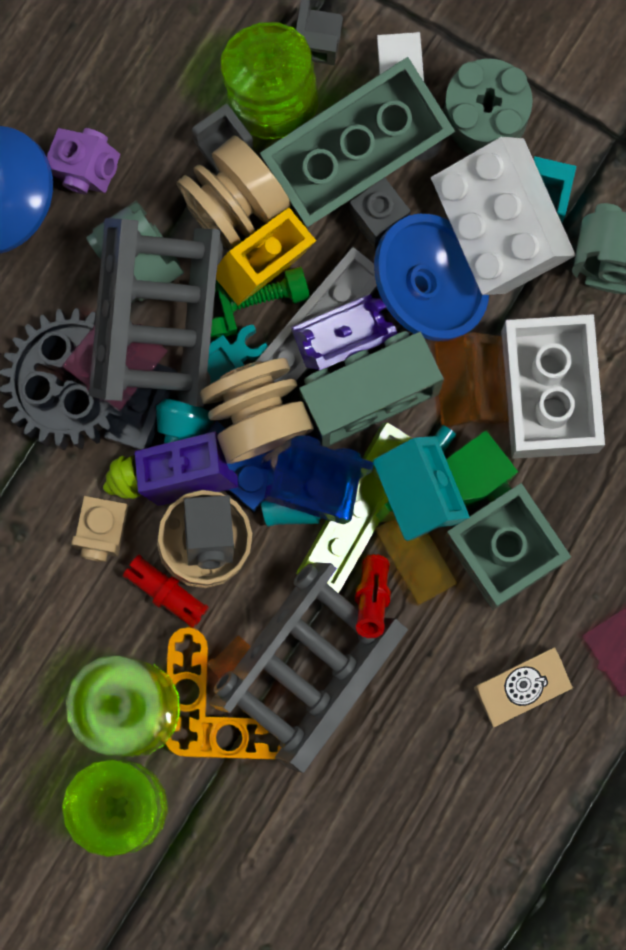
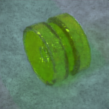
[66,655,180,758]

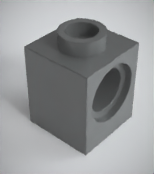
[349,177,411,249]
[184,495,234,569]

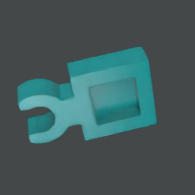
[207,325,268,384]

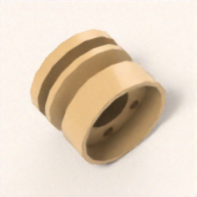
[177,136,291,251]
[199,358,314,464]
[157,490,253,589]

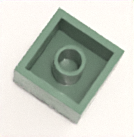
[444,483,571,610]

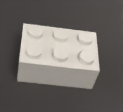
[431,137,576,295]
[501,314,605,459]

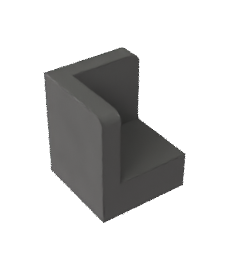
[293,0,343,66]
[192,104,253,174]

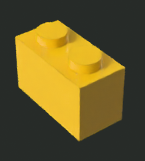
[216,207,316,305]

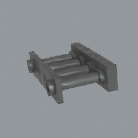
[89,218,223,407]
[209,562,408,773]

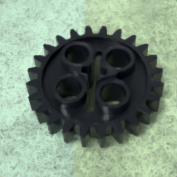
[0,308,141,450]

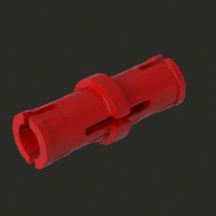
[122,554,210,628]
[355,554,391,638]

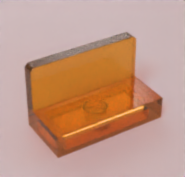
[435,332,509,427]

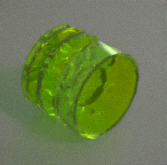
[221,22,318,139]
[62,760,168,857]

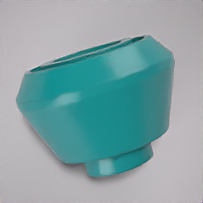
[156,399,214,443]

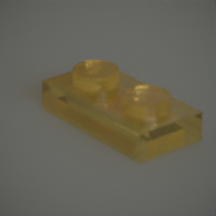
[375,520,457,606]

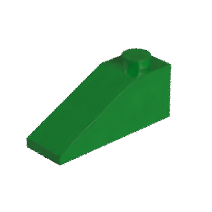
[376,431,518,522]

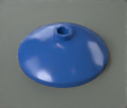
[0,126,53,253]
[374,214,489,341]

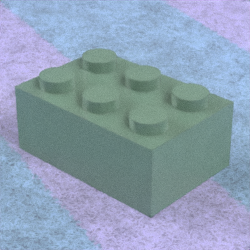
[299,331,444,450]

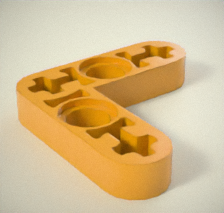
[164,627,281,760]

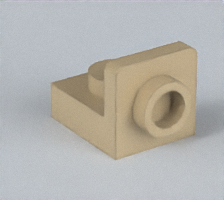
[71,496,128,562]

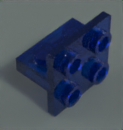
[260,435,374,525]

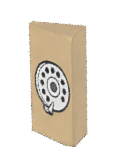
[474,647,572,728]

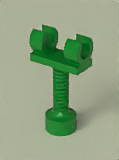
[210,266,310,342]

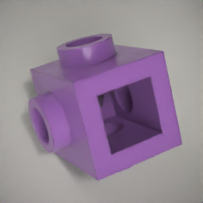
[47,128,121,195]

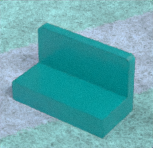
[373,436,470,541]

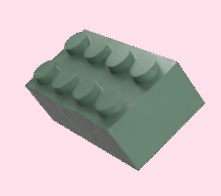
[260,57,455,227]

